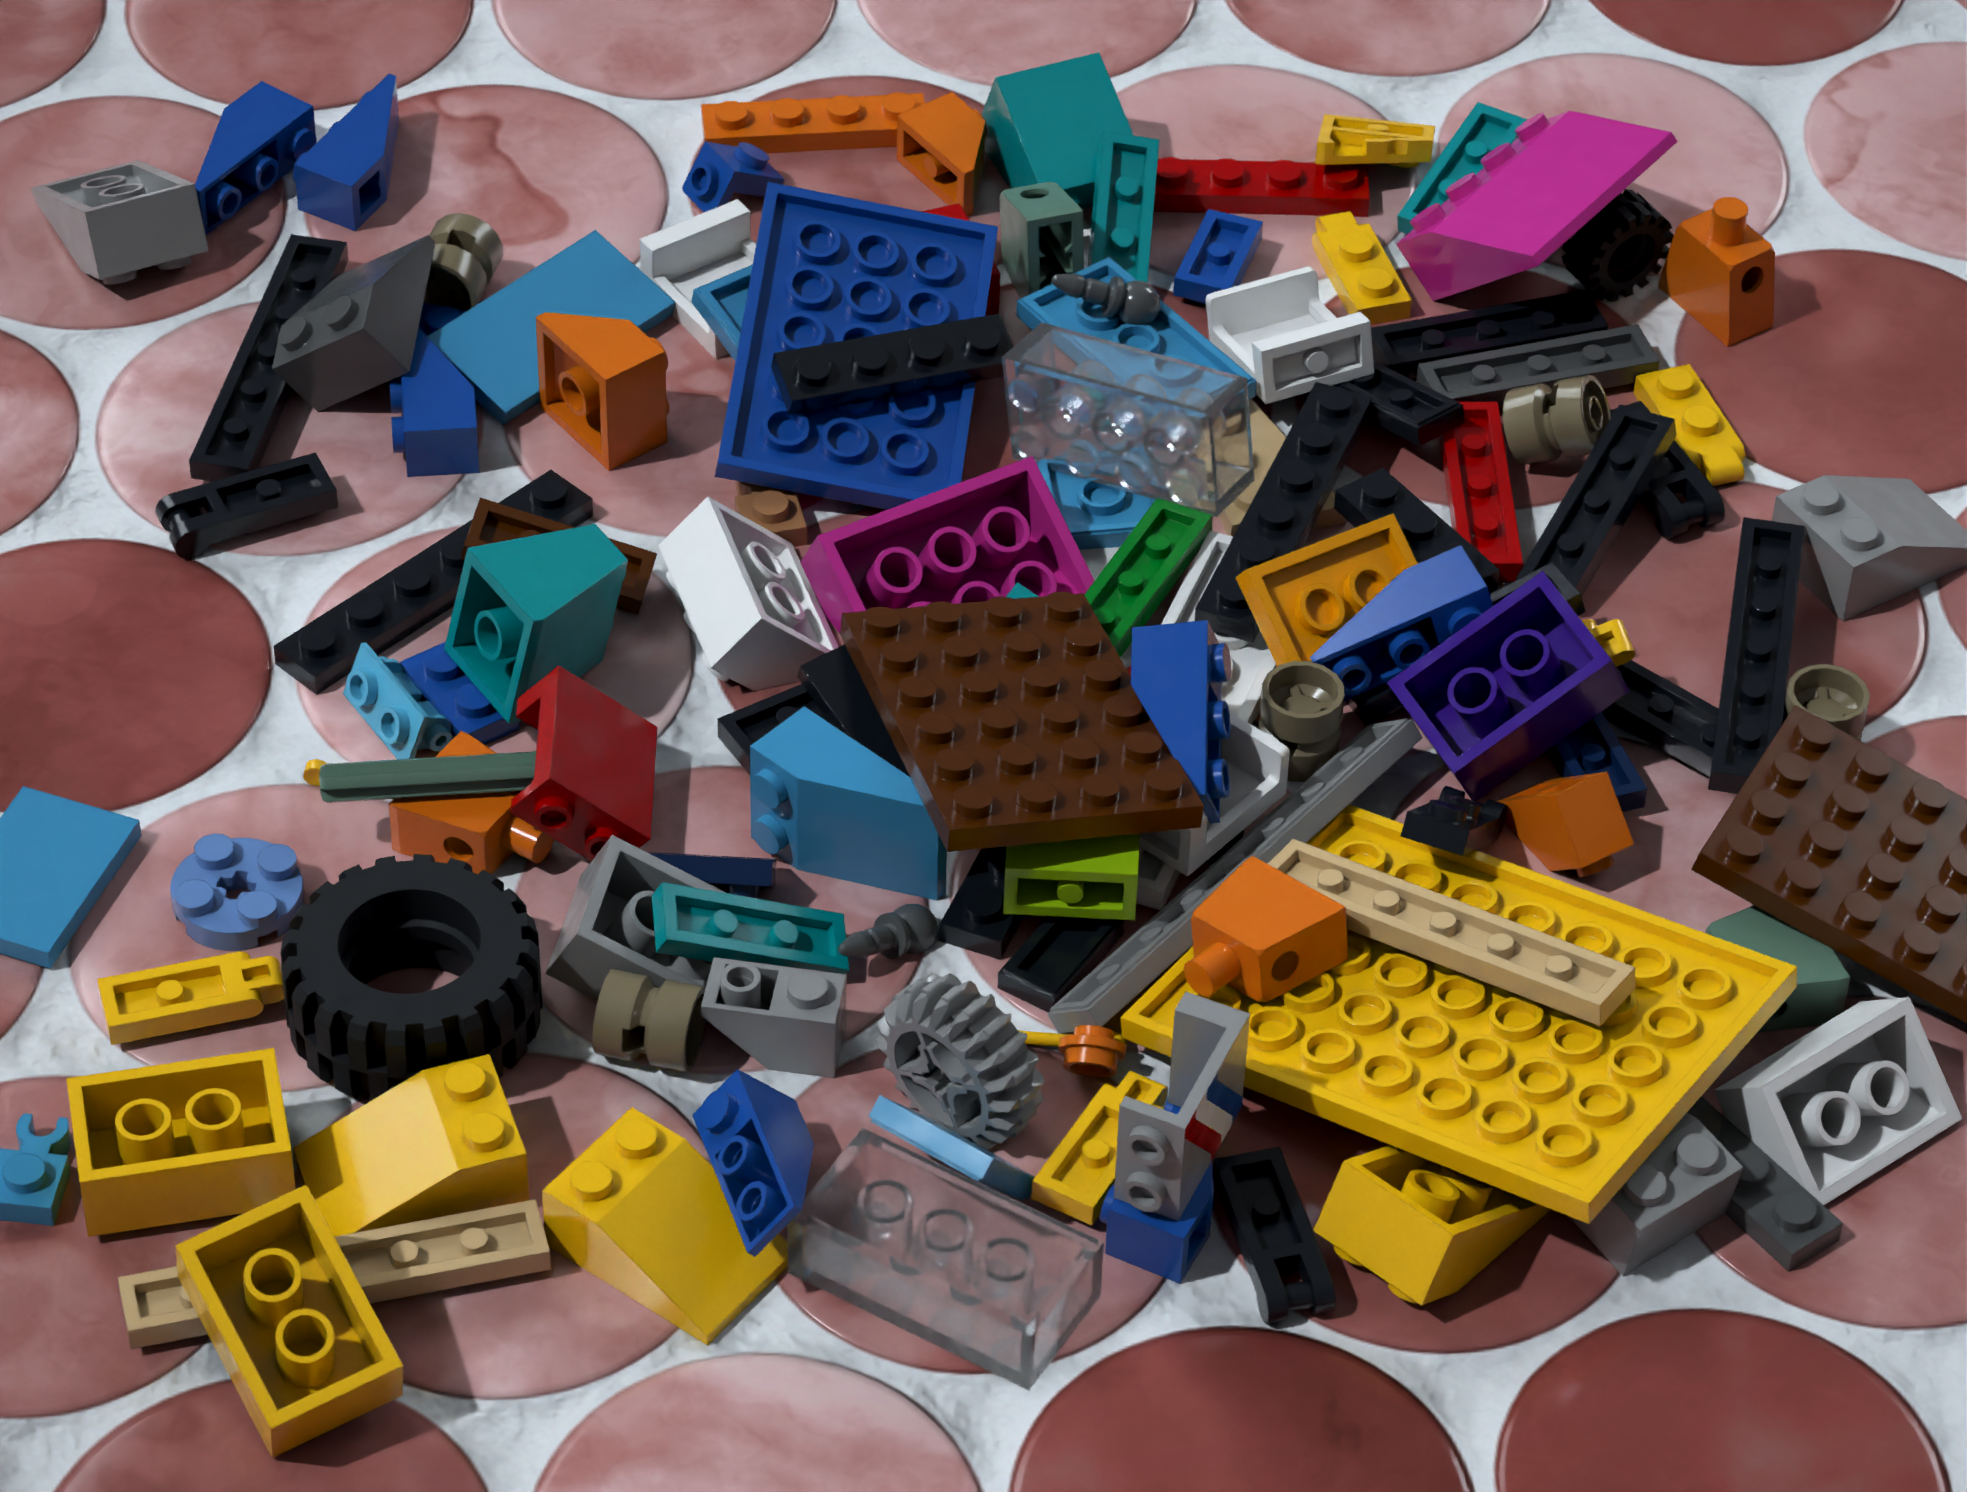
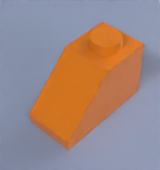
[897,92,987,216]
[1497,772,1634,877]

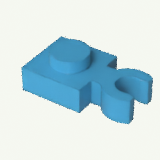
[0,1113,71,1226]

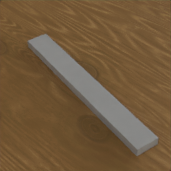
[1047,718,1423,1033]

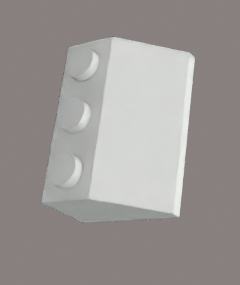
[658,497,839,691]
[1714,997,1962,1205]

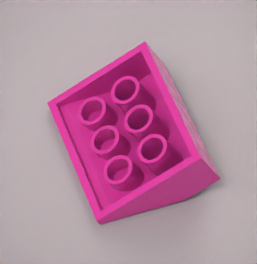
[1396,110,1678,301]
[800,456,1095,634]

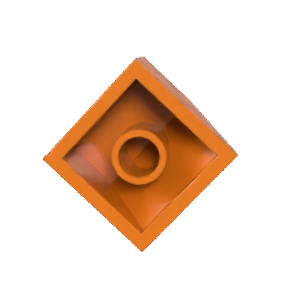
[536,312,670,471]

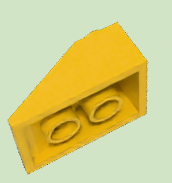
[293,1054,529,1237]
[542,1107,795,1346]
[1313,1145,1551,1306]

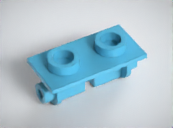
[343,643,452,759]

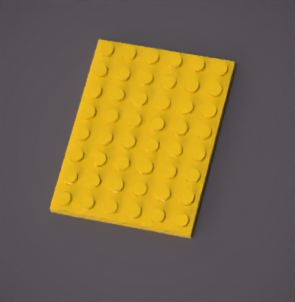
[1120,804,1797,1224]

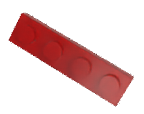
[1153,157,1370,217]
[1439,402,1523,582]

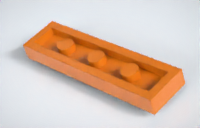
[701,92,925,153]

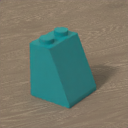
[981,52,1133,209]
[444,524,628,724]

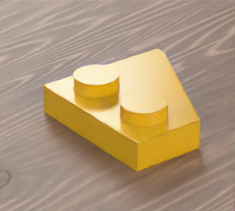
[1315,114,1435,167]

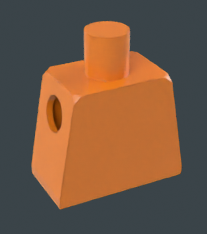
[1658,197,1775,347]
[389,731,554,875]
[1184,856,1348,1002]

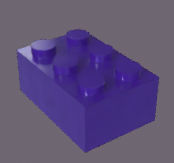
[1387,570,1630,802]

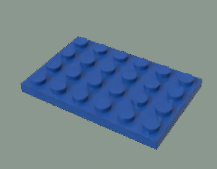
[715,182,998,510]

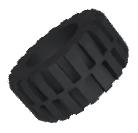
[281,854,543,1101]

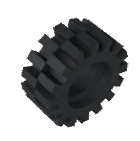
[1561,189,1673,301]

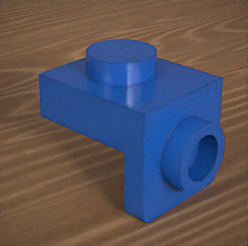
[682,141,785,212]

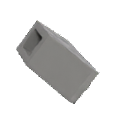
[701,957,847,1078]

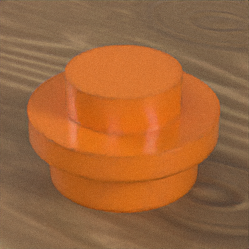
[1058,1025,1127,1077]

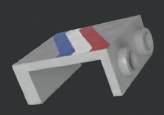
[1114,991,1250,1221]

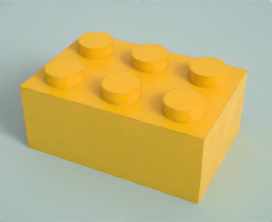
[66,1048,296,1237]
[175,1185,403,1458]

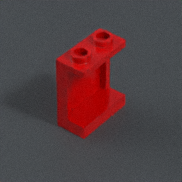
[510,665,657,861]

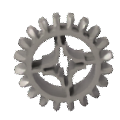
[877,973,1045,1150]

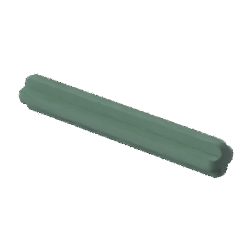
[319,751,536,803]

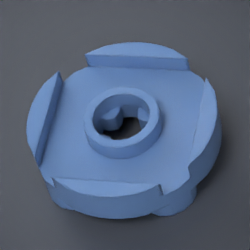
[170,834,304,951]

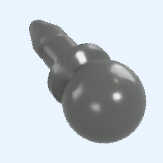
[1052,274,1160,325]
[838,904,939,959]

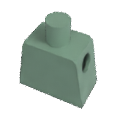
[999,182,1084,299]
[1705,905,1850,1033]

